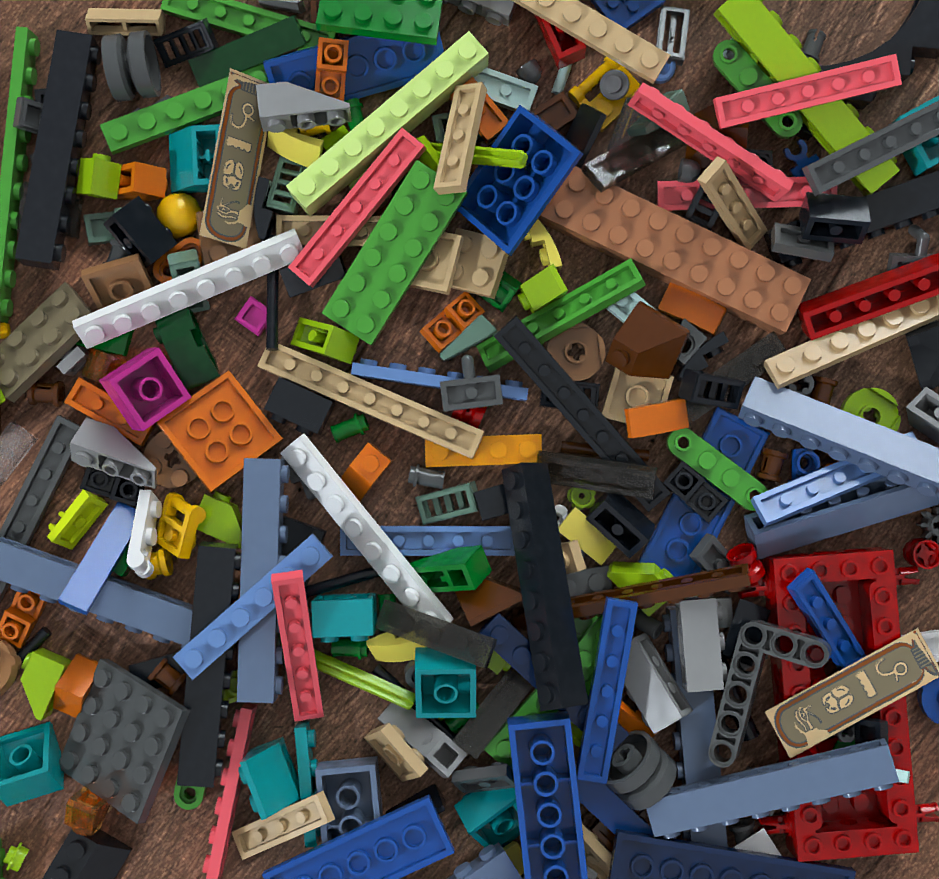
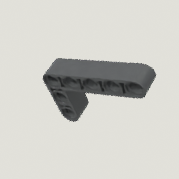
[708,620,832,768]

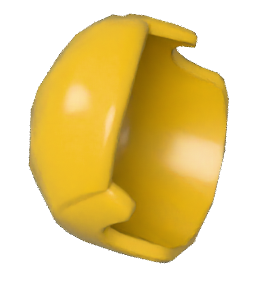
[156,193,201,239]

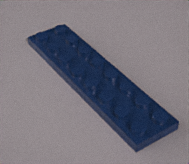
[608,829,856,879]

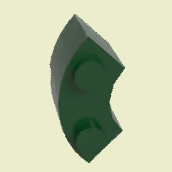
[153,306,220,390]

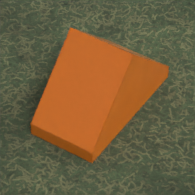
[53,653,98,718]

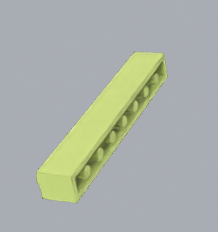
[286,31,489,217]

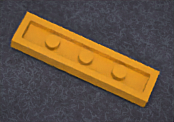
[425,434,543,467]

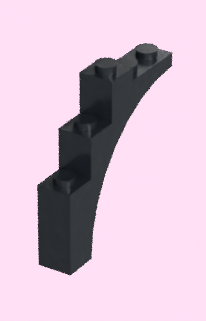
[820,0,939,110]

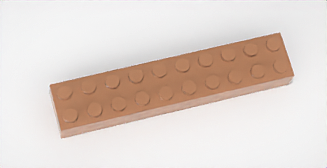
[538,166,811,336]

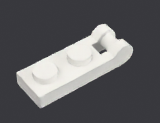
[127,490,162,578]

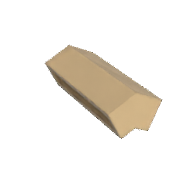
[85,8,166,36]

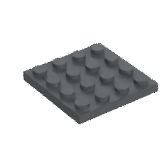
[59,659,191,824]

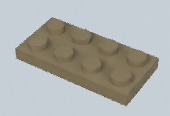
[0,282,92,403]

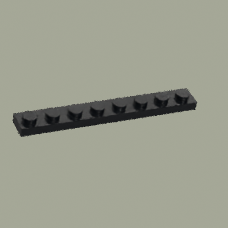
[494,315,671,512]

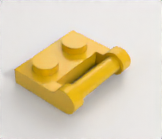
[567,57,641,132]
[156,492,206,559]

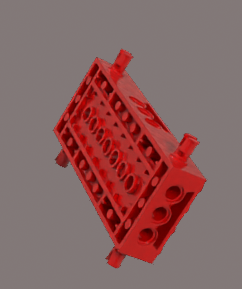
[738,547,939,862]

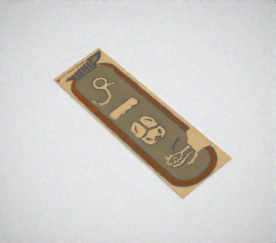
[199,68,268,249]
[765,628,939,759]

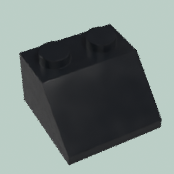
[42,819,133,879]

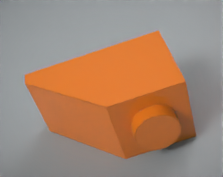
[118,161,168,201]
[341,442,393,502]

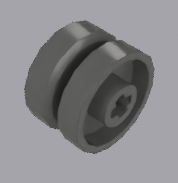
[101,30,162,102]
[606,730,677,811]

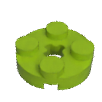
[840,388,901,431]

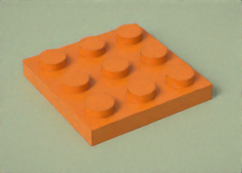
[156,370,283,493]

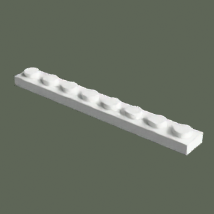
[72,228,303,349]
[280,433,454,637]

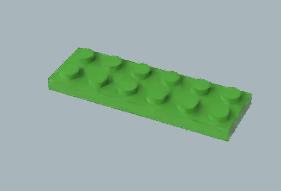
[322,159,468,346]

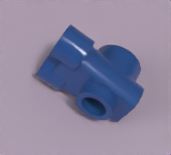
[788,448,820,482]

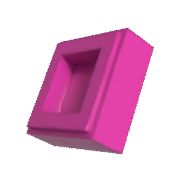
[234,296,267,337]

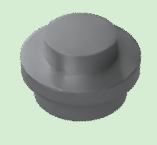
[600,69,630,100]

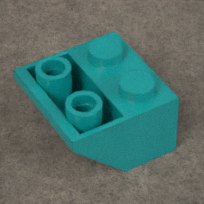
[169,124,220,194]
[239,737,300,820]

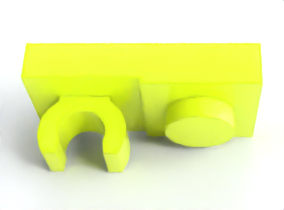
[47,489,108,550]

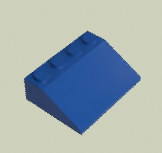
[458,105,583,256]

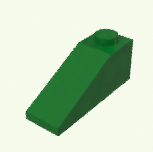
[410,545,492,593]

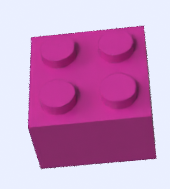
[99,347,192,431]

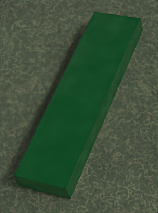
[188,15,307,87]

